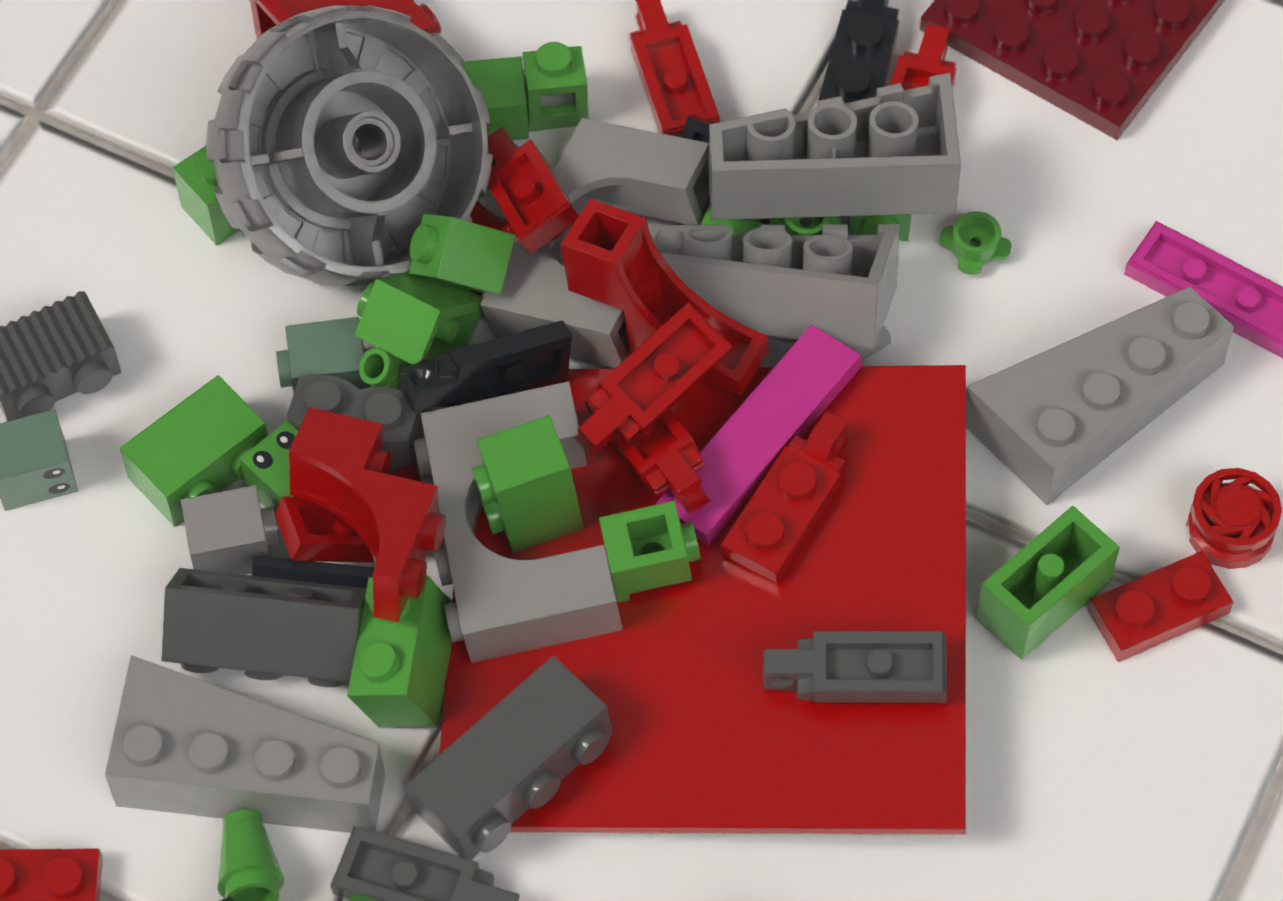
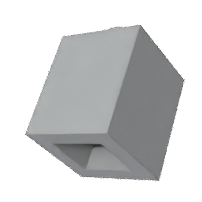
[180,485,280,575]

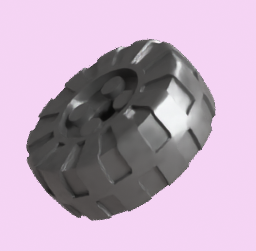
[206,5,493,287]

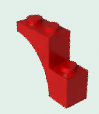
[560,198,769,397]
[289,407,446,623]

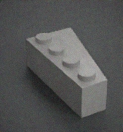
[708,73,961,220]
[648,224,900,350]
[966,287,1234,505]
[105,655,385,833]

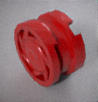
[1186,468,1282,569]

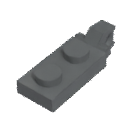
[763,631,947,703]
[330,826,520,901]

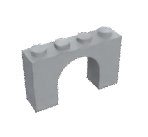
[480,118,710,368]
[414,381,623,663]

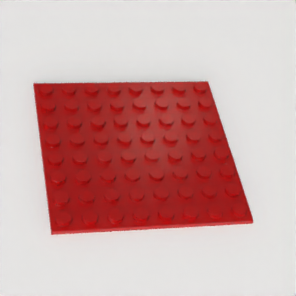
[439,365,966,835]

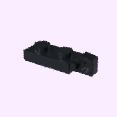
[818,0,899,104]
[399,320,572,412]

